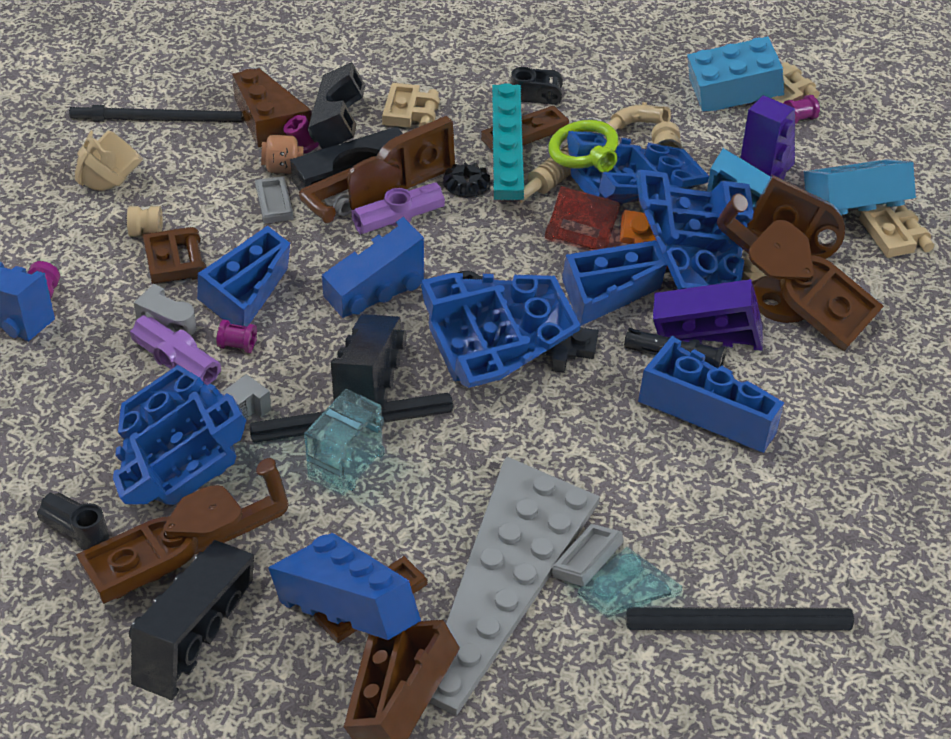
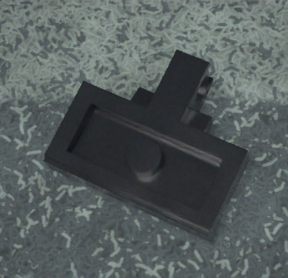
[545,327,599,373]

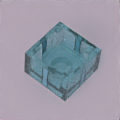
[304,389,385,496]

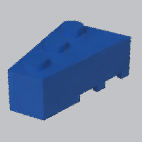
[197,226,290,327]
[562,240,667,326]

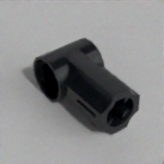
[37,492,110,550]

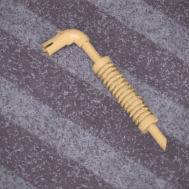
[520,102,671,203]

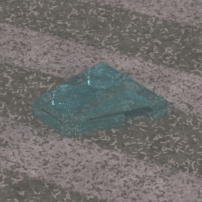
[578,547,683,618]

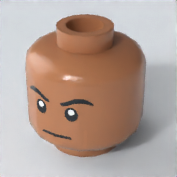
[261,135,303,174]

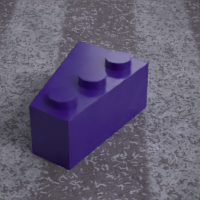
[740,95,795,180]
[653,279,763,351]

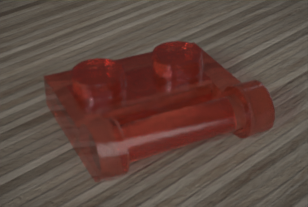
[545,186,621,250]

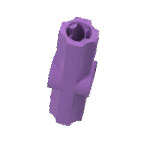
[351,182,445,235]
[130,315,221,385]

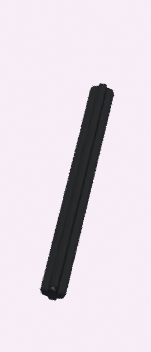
[249,393,453,443]
[625,607,854,630]

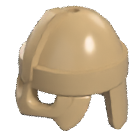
[75,130,143,191]

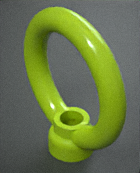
[548,120,619,172]

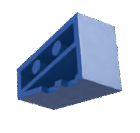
[322,217,424,318]

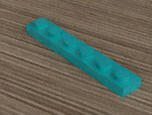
[492,83,524,200]

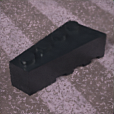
[331,314,406,423]
[129,540,254,701]

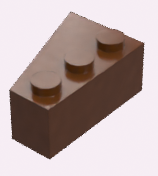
[232,68,312,147]
[343,619,460,739]

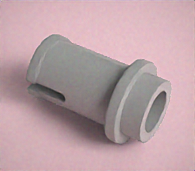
[322,192,352,216]

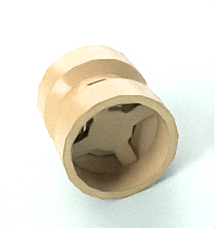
[651,121,682,149]
[127,206,163,237]

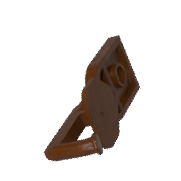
[299,116,455,224]
[717,194,884,351]
[76,458,289,604]

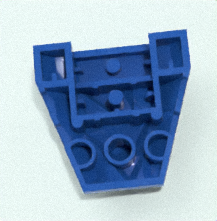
[567,131,709,208]
[636,169,754,290]
[421,273,581,388]
[113,365,247,505]

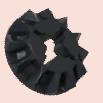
[443,162,490,197]

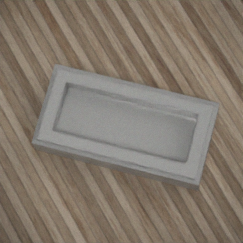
[255,176,294,224]
[551,524,624,587]

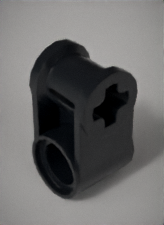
[510,67,563,105]

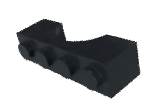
[308,62,366,149]
[290,126,403,191]

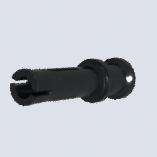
[624,328,727,369]

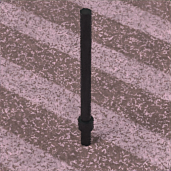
[69,105,242,122]

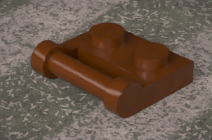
[142,227,207,284]

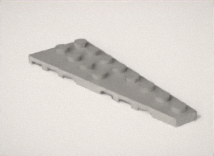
[429,457,600,716]

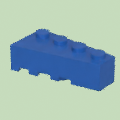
[0,262,55,342]
[638,336,784,453]
[268,533,421,640]

